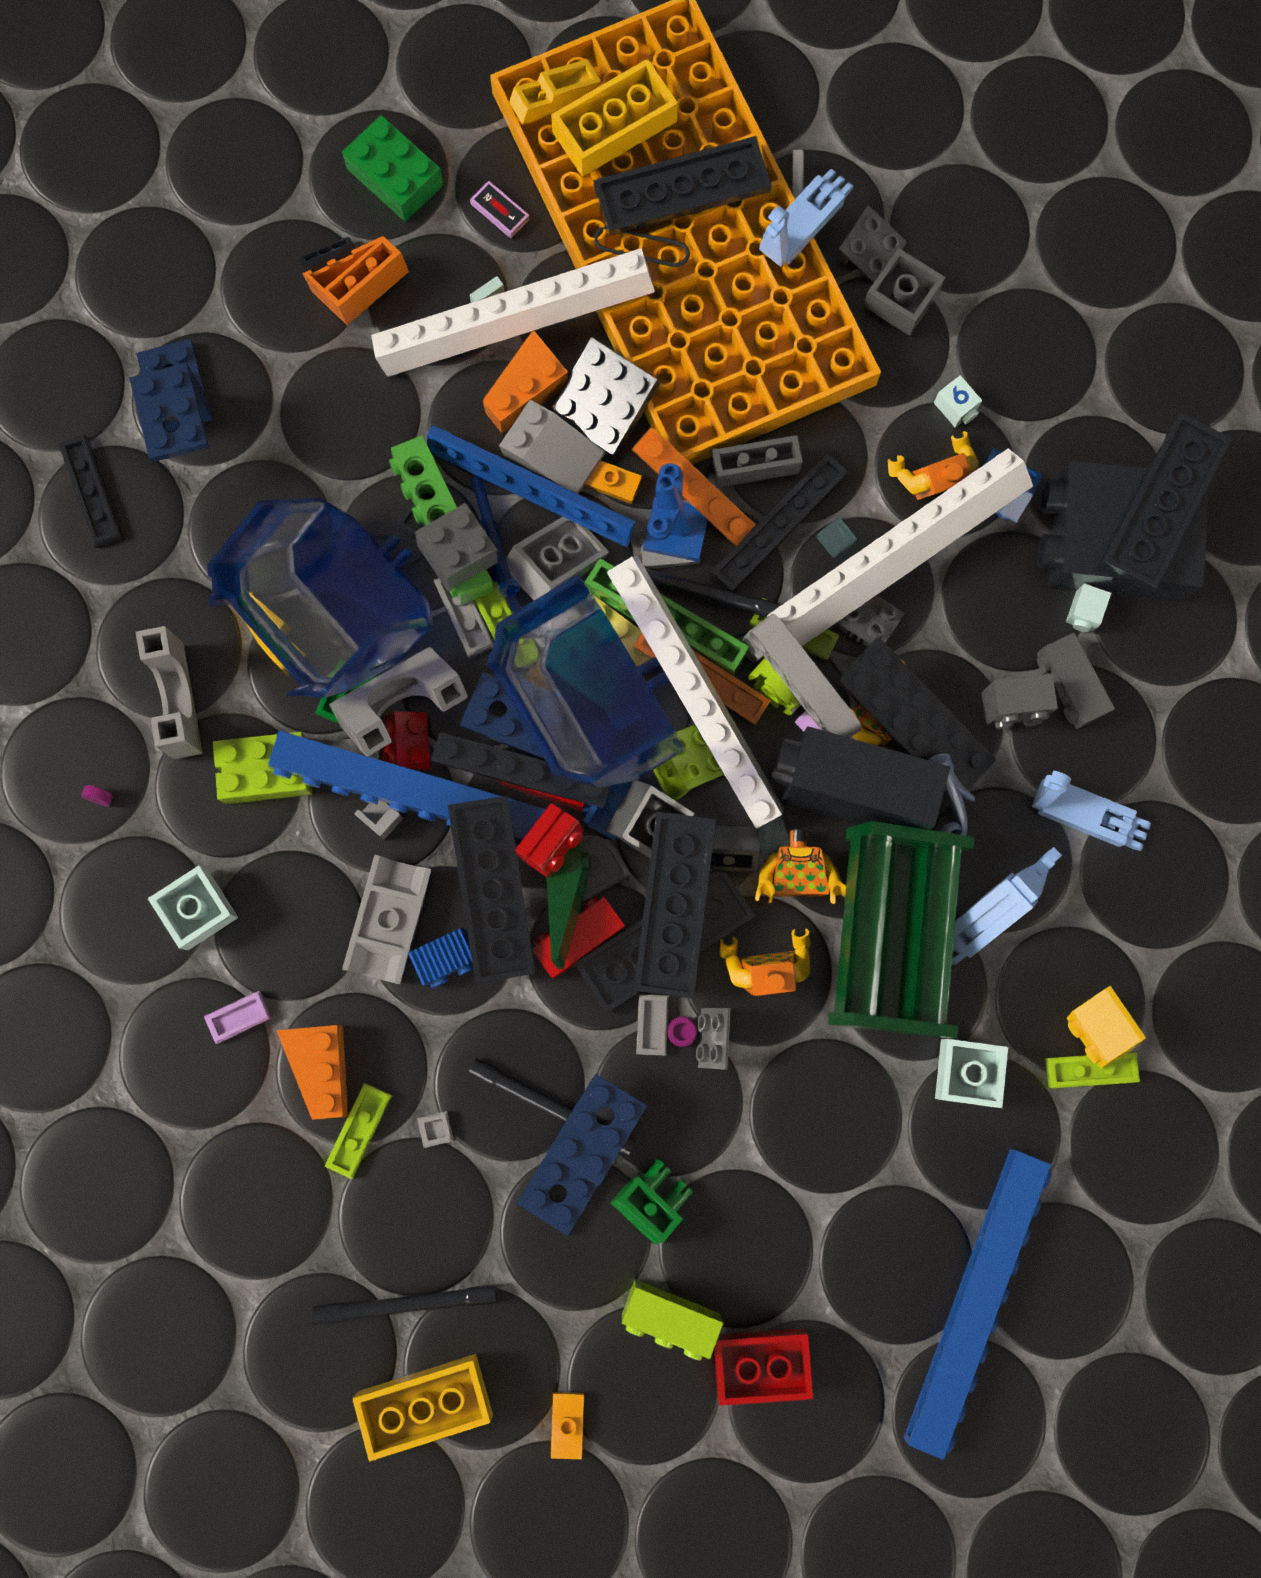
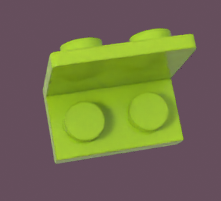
[644,725,724,800]

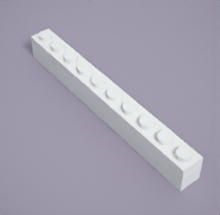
[371,248,655,377]
[767,448,1033,646]
[607,556,785,829]

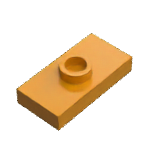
[584,461,642,504]
[551,1392,584,1459]

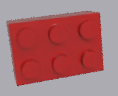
[714,1328,813,1406]

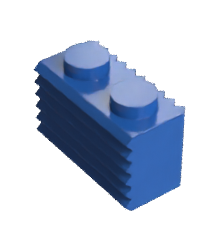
[408,927,473,989]

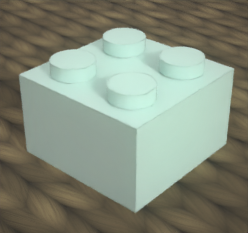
[148,866,238,950]
[935,1039,1008,1108]

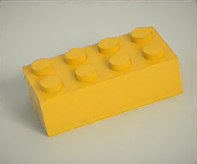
[551,59,678,177]
[352,1354,493,1462]

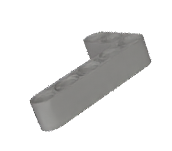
[741,614,862,738]

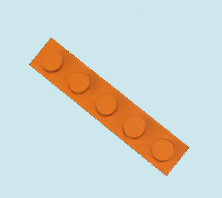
[632,427,756,546]
[633,633,771,725]

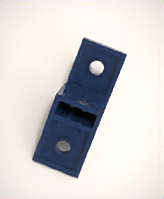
[129,339,213,463]

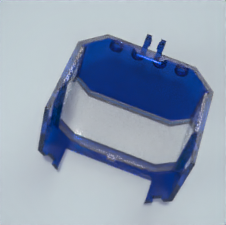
[207,498,433,698]
[486,574,686,788]

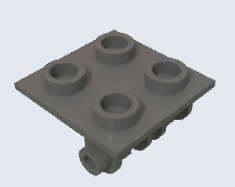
[838,205,907,282]
[834,595,905,647]
[696,1008,731,1070]

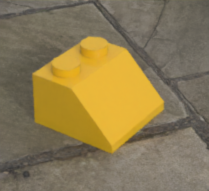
[1067,986,1146,1069]

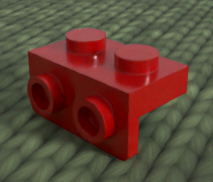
[382,711,431,771]

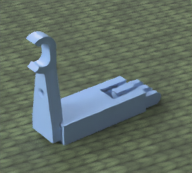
[759,169,853,267]
[1032,770,1151,851]
[952,847,1062,965]

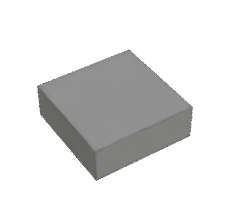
[417,1111,454,1148]

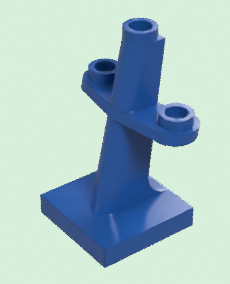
[643,463,708,564]

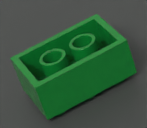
[342,115,444,222]

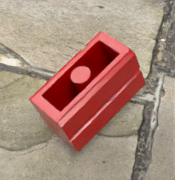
[515,804,583,877]

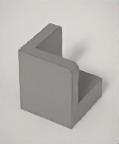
[354,801,404,840]

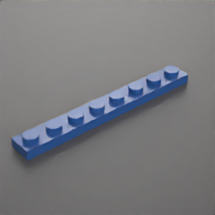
[427,425,635,547]

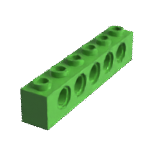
[389,435,493,605]
[585,558,749,676]

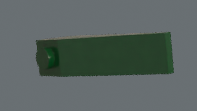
[547,843,591,969]

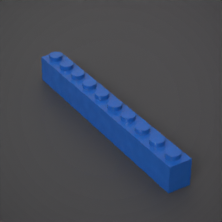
[268,731,546,846]
[904,1149,1052,1460]

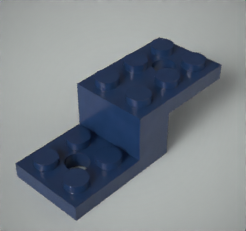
[460,672,619,776]
[516,1073,647,1236]

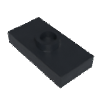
[298,237,355,273]

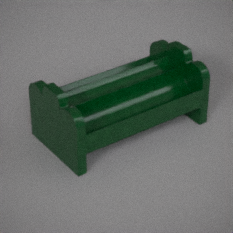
[828,821,974,1038]

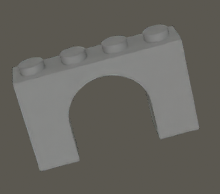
[136,626,203,759]
[329,647,468,757]

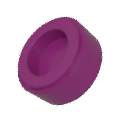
[81,785,113,806]
[667,1017,697,1047]

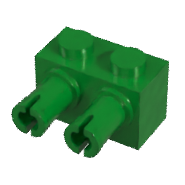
[610,1159,693,1245]

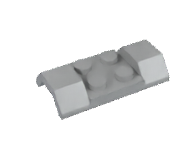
[342,855,432,984]

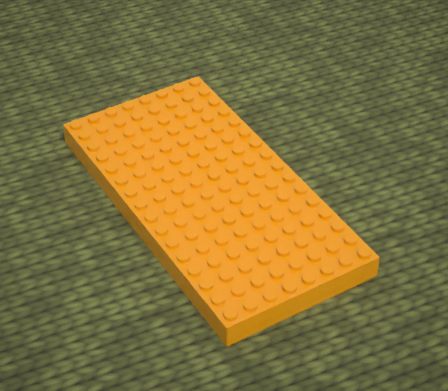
[490,0,881,465]

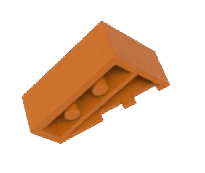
[303,236,409,326]
[483,330,568,434]
[276,1025,348,1120]

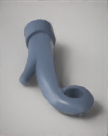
[929,753,975,836]

